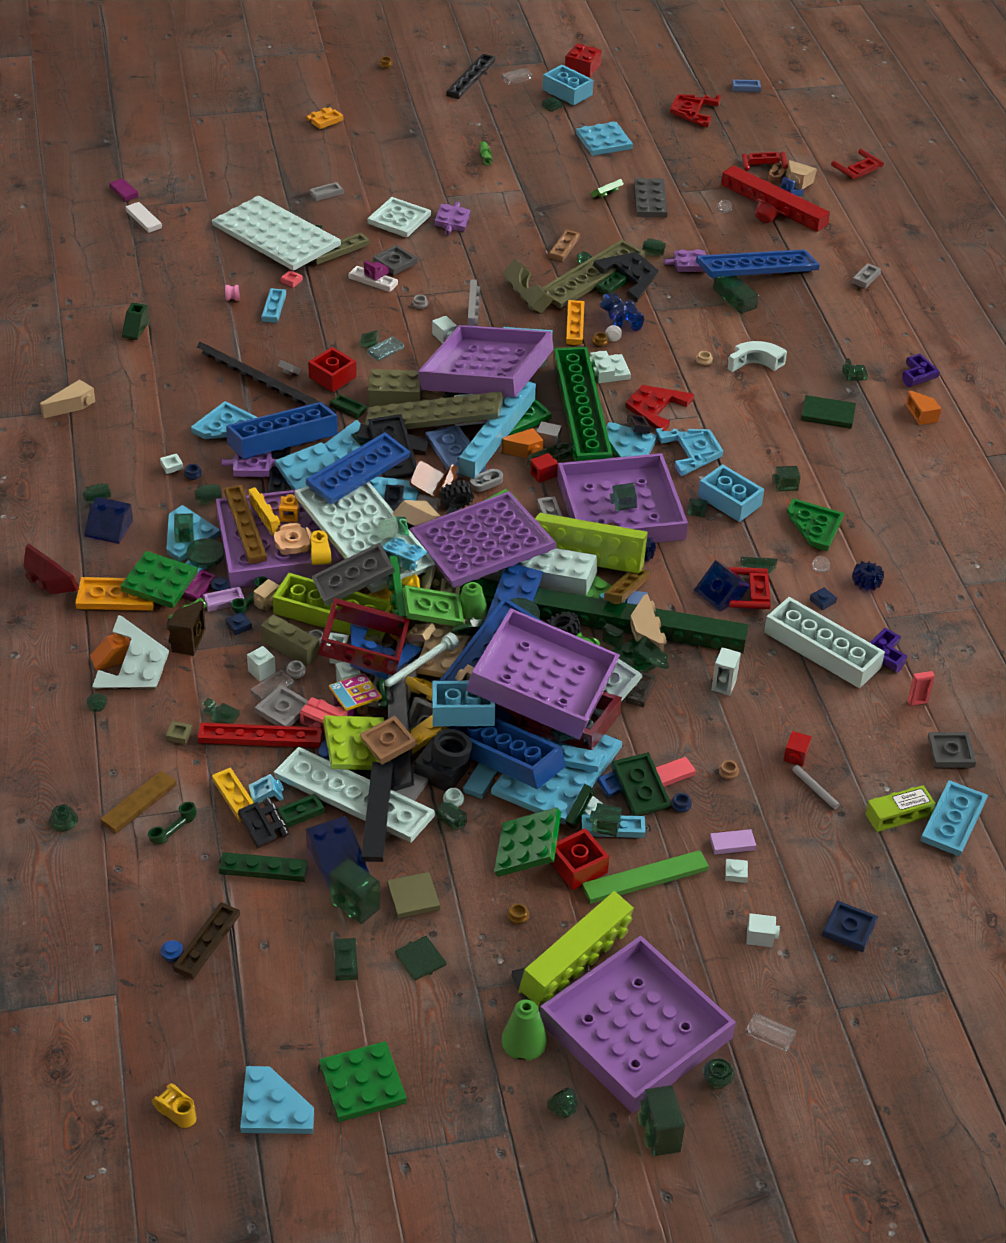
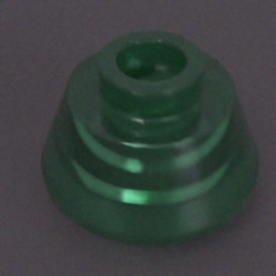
[49,804,78,832]
[703,1058,735,1089]
[547,1087,578,1118]

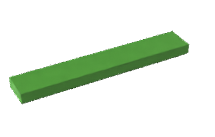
[582,850,709,904]

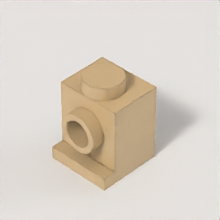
[253,579,280,611]

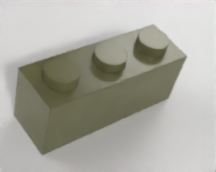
[261,615,320,666]

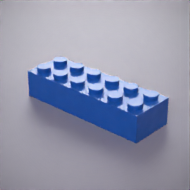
[226,402,338,459]
[449,718,566,790]

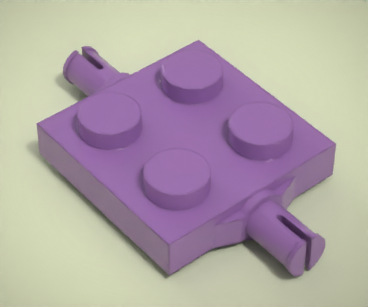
[434,201,471,236]
[664,249,706,272]
[222,452,278,477]

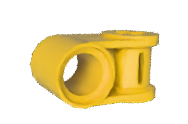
[310,530,331,565]
[152,1083,197,1128]

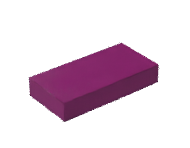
[109,178,139,201]
[181,570,217,602]

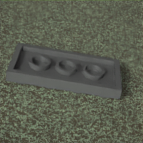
[634,178,667,217]
[311,542,395,606]

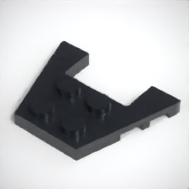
[593,252,659,303]

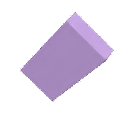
[203,587,244,612]
[710,829,756,855]

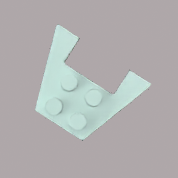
[92,615,169,689]

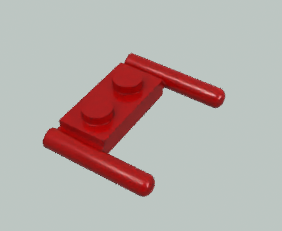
[831,149,884,180]
[741,151,788,171]
[727,567,771,610]

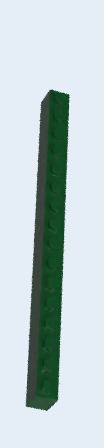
[459,578,749,654]

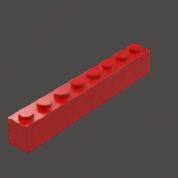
[721,165,830,232]

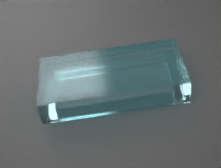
[368,336,404,361]

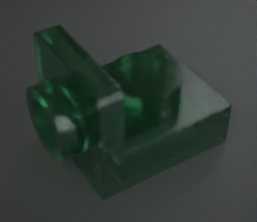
[842,358,868,381]

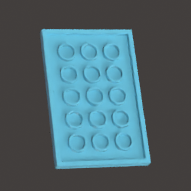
[491,727,622,825]

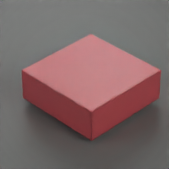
[280,270,303,288]

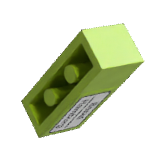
[865,785,935,832]

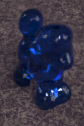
[599,293,644,331]

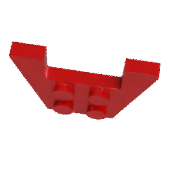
[670,94,721,128]
[625,385,694,431]

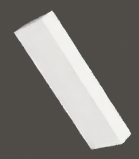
[125,202,162,233]
[349,266,398,292]

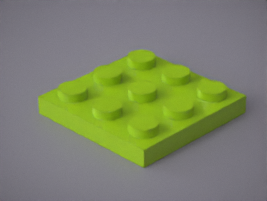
[323,715,391,770]

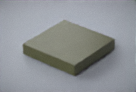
[387,872,440,919]

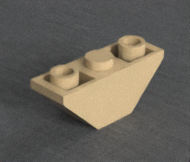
[630,594,666,653]

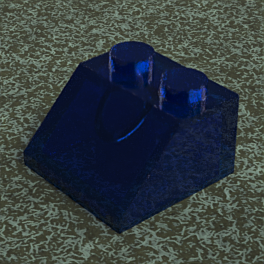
[84,497,133,544]
[694,560,751,611]

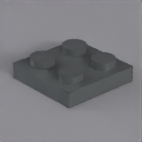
[373,244,417,275]
[927,732,976,768]

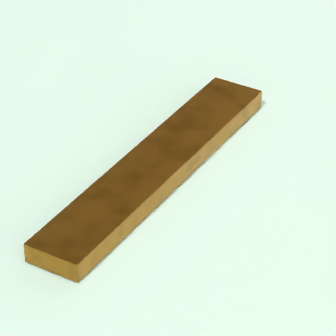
[224,485,267,564]

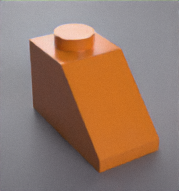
[906,391,941,425]
[502,428,543,458]
[90,634,131,671]

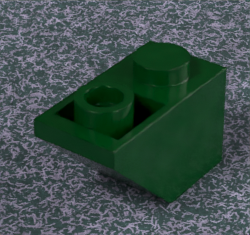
[122,302,149,340]

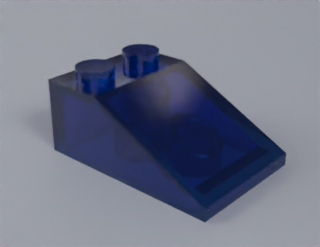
[306,816,370,892]

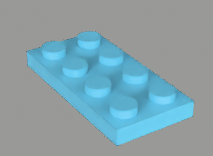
[920,780,988,857]

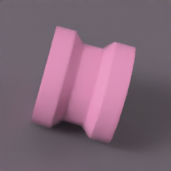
[225,285,239,301]

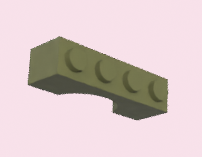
[503,259,554,314]

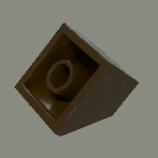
[167,601,206,656]

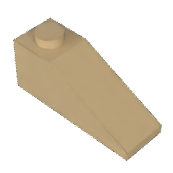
[40,379,95,418]
[392,500,440,526]

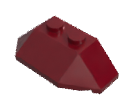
[23,544,79,594]

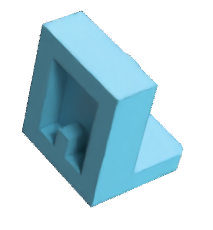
[249,774,284,803]

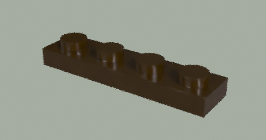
[173,902,240,980]

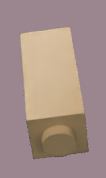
[785,160,817,190]

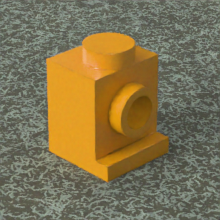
[279,494,300,523]

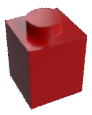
[530,453,558,483]
[783,731,812,767]

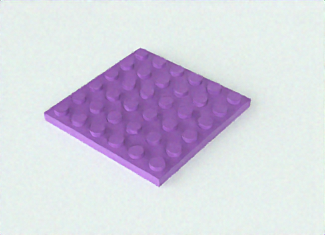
[409,491,556,588]

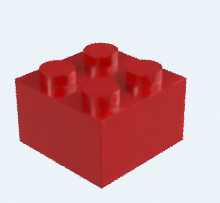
[565,44,602,77]
[308,347,357,392]
[550,828,610,890]

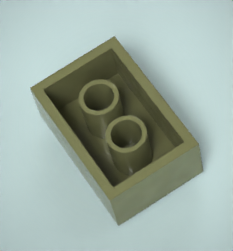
[368,369,421,407]

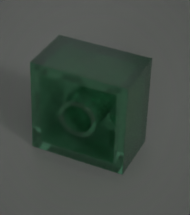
[329,858,380,924]
[638,1085,685,1157]

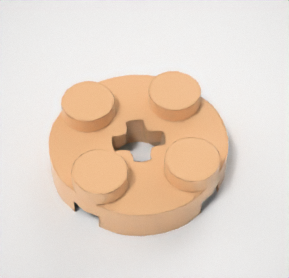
[274,523,311,555]

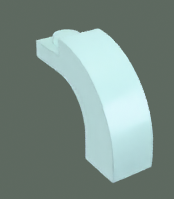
[728,341,787,372]

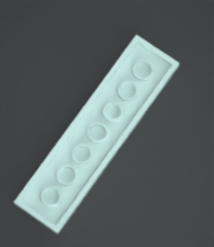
[274,747,435,843]

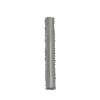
[792,765,840,810]

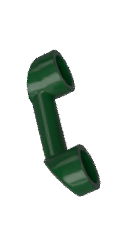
[231,576,268,613]
[148,802,197,844]

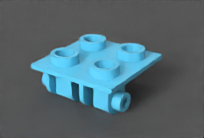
[382,538,428,571]

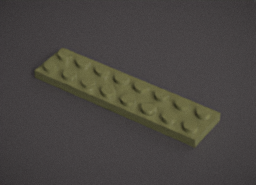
[542,240,645,309]
[365,391,503,429]

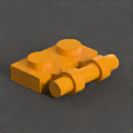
[306,107,343,129]

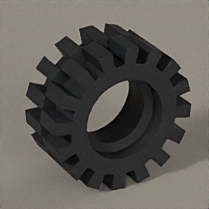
[439,480,474,510]
[546,612,582,636]

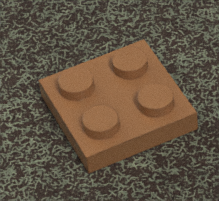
[360,716,417,765]

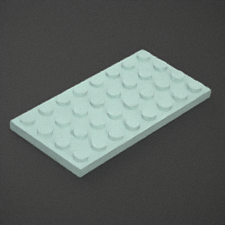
[212,196,341,271]
[294,482,435,593]

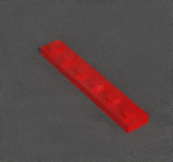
[198,723,322,748]

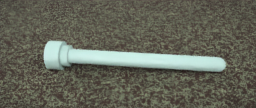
[385,632,459,687]

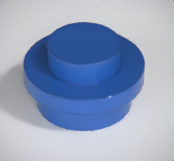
[161,940,183,962]

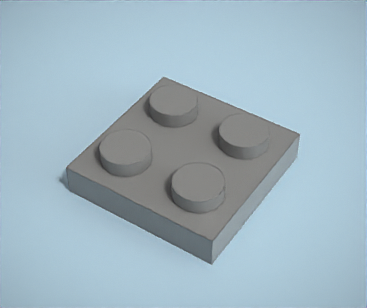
[255,685,308,726]

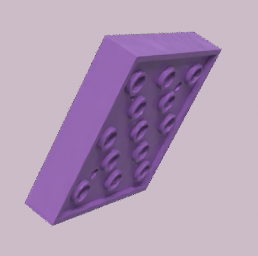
[418,325,554,397]
[557,453,688,544]
[216,489,342,588]
[466,608,620,740]
[540,936,736,1114]

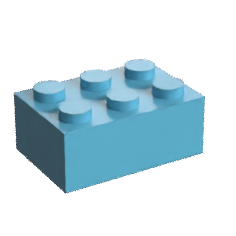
[542,65,593,105]
[698,464,764,522]
[432,681,495,727]

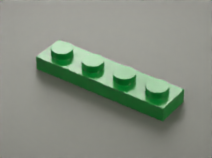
[387,556,406,627]

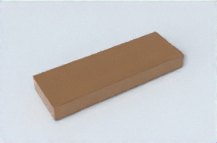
[548,230,580,262]

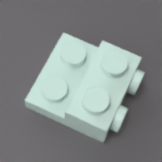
[590,351,631,383]

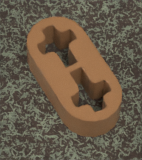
[768,163,787,183]

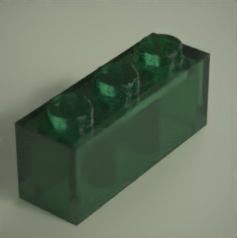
[713,276,759,314]

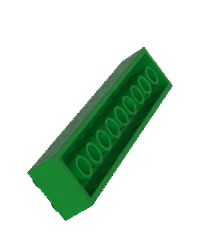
[553,347,613,462]

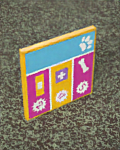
[329,673,382,711]

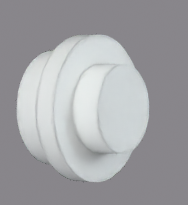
[605,325,622,342]

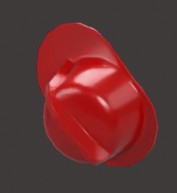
[754,199,787,223]

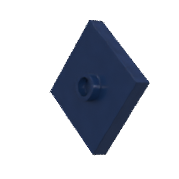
[822,900,878,952]

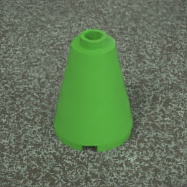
[460,582,489,620]
[501,1000,547,1061]

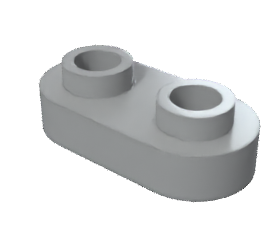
[470,469,503,492]

